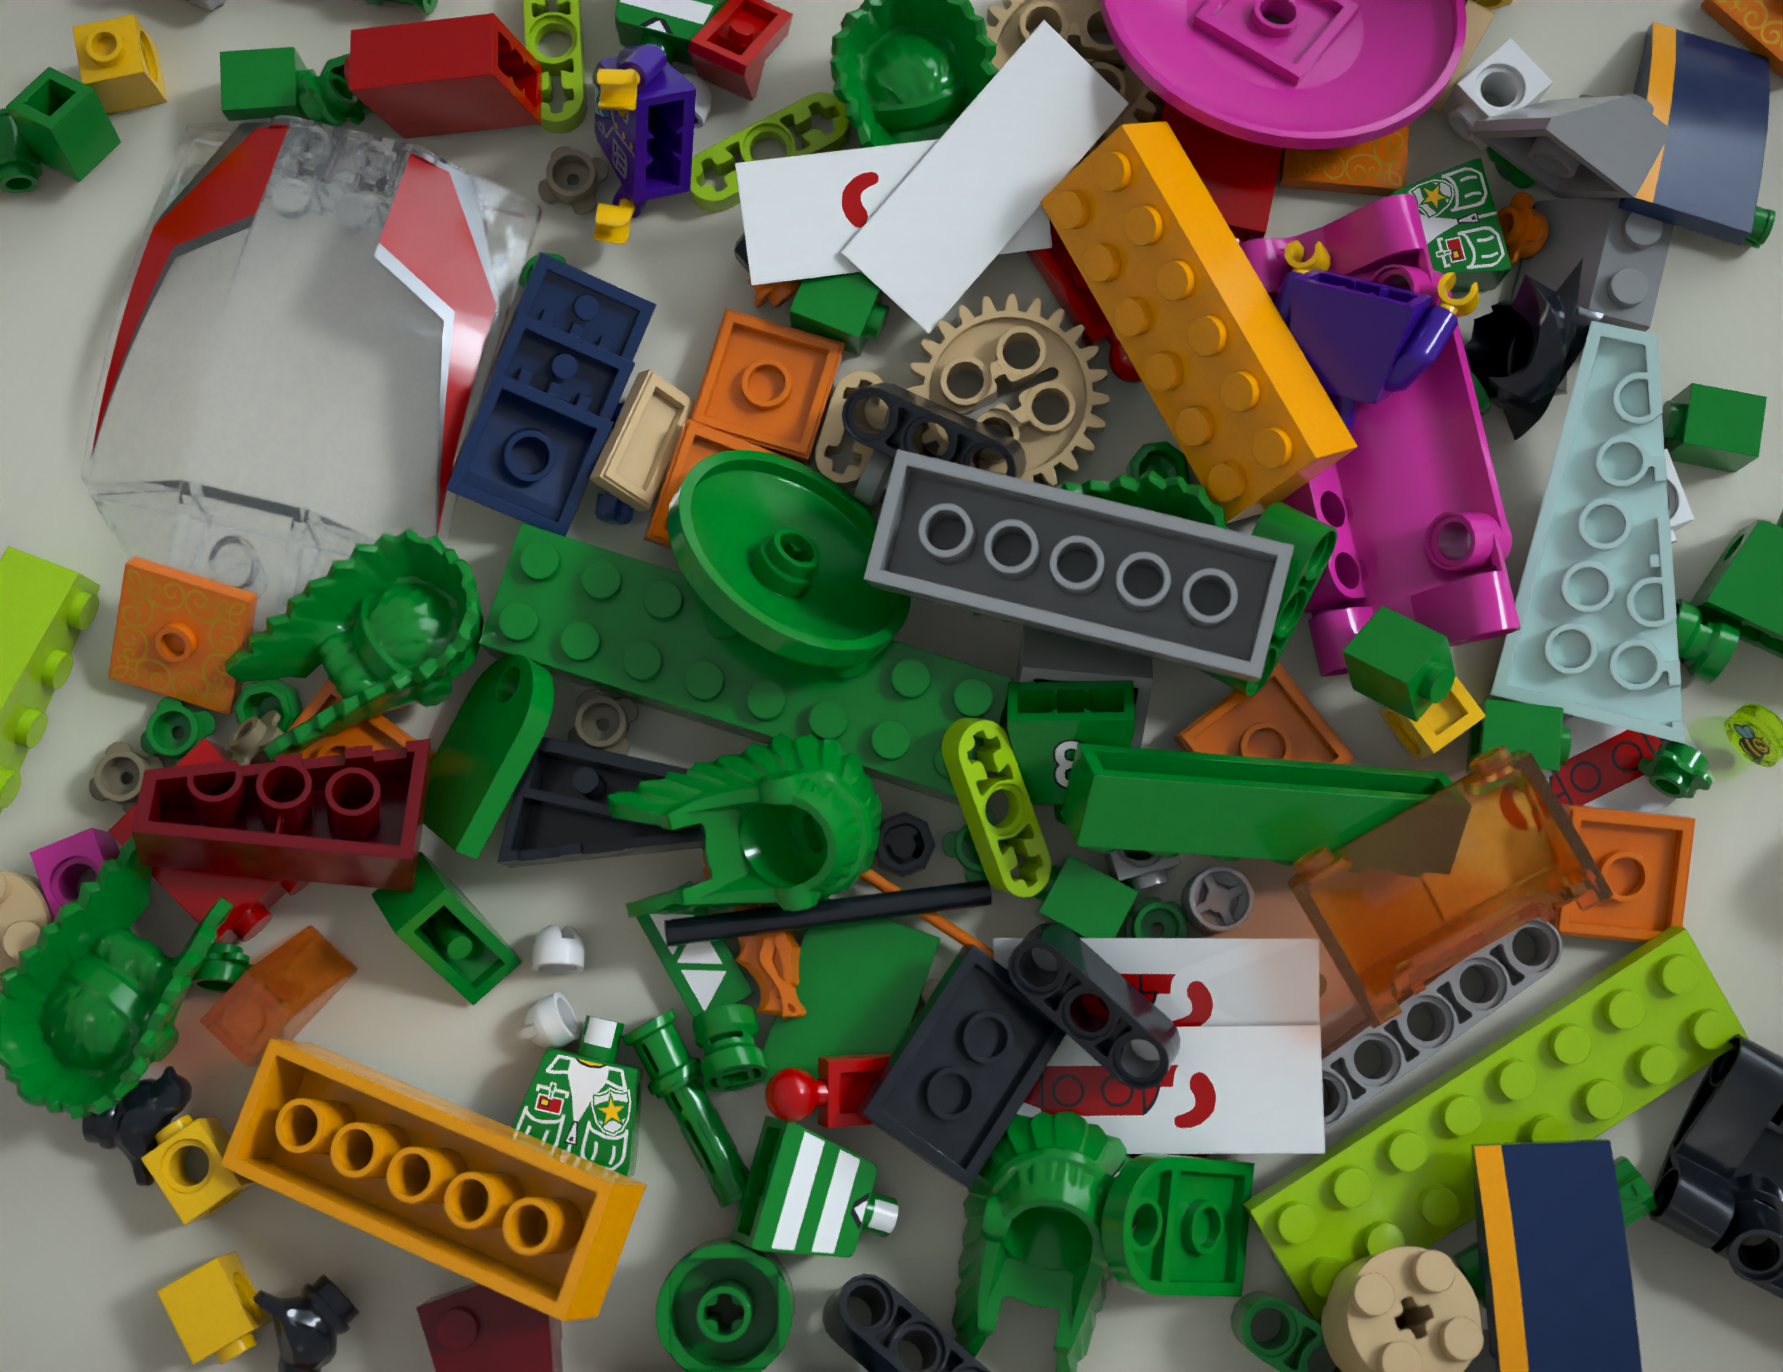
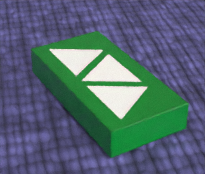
[636,881,755,1019]

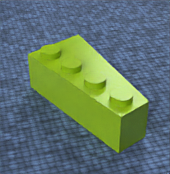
[0,546,101,813]

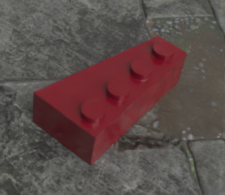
[131,739,430,892]
[416,1282,563,1372]

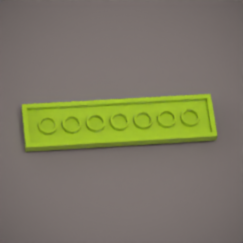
[1243,925,1748,1321]

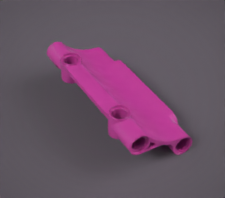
[1239,194,1521,677]

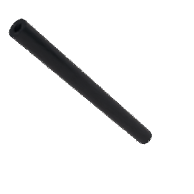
[664,880,992,947]

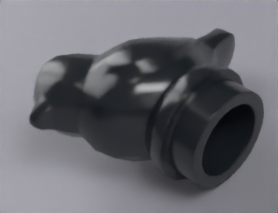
[82,1066,192,1186]
[253,1274,360,1372]

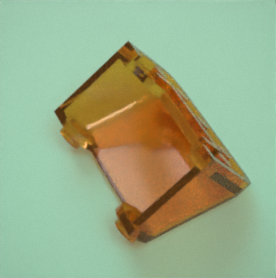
[1288,745,1614,1029]

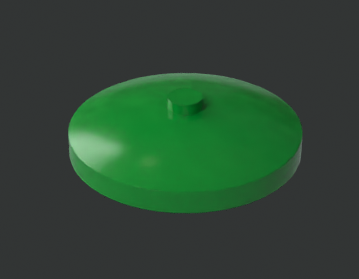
[667,450,911,667]

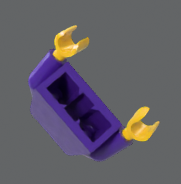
[592,44,696,245]
[1274,240,1479,430]

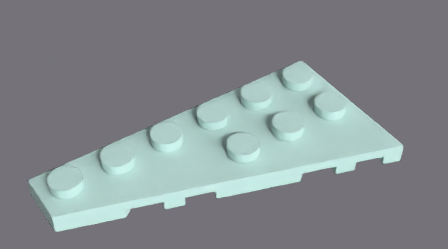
[1490,321,1685,744]

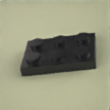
[856,944,1066,1189]

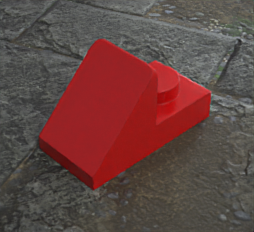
[688,0,793,101]

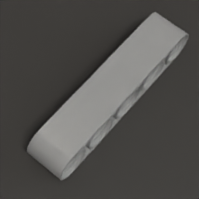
[1321,917,1563,1128]

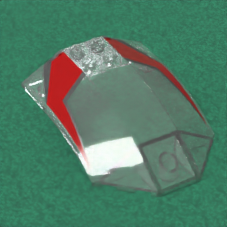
[81,115,542,636]

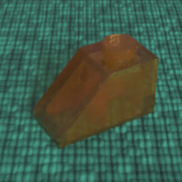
[200,925,358,1067]

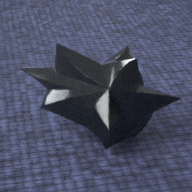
[1464,258,1604,440]

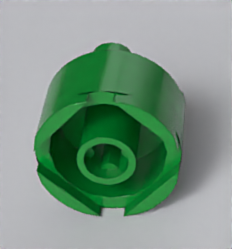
[655,1237,795,1372]

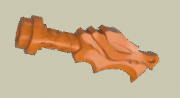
[702,854,807,1022]

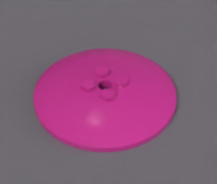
[1099,0,1467,150]

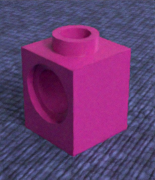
[30,828,120,920]

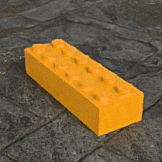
[1040,121,1358,524]
[220,1038,646,1322]

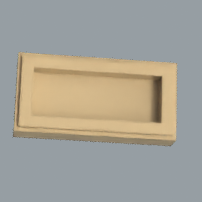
[589,369,695,512]

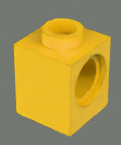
[72,14,167,115]
[1377,676,1486,763]
[141,1114,256,1225]
[157,1251,271,1365]

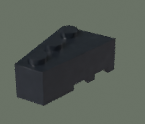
[497,737,704,868]

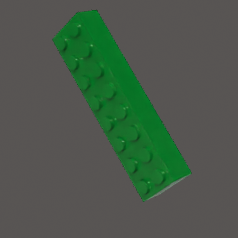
[479,523,1013,806]

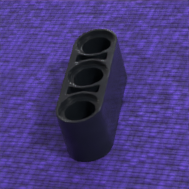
[842,382,1027,479]
[1008,922,1181,1090]
[823,1274,990,1372]

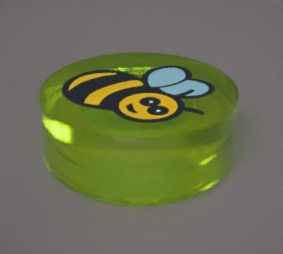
[1724,703,1783,767]

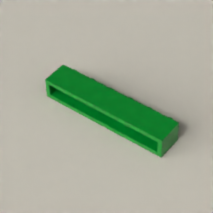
[1061,743,1470,874]

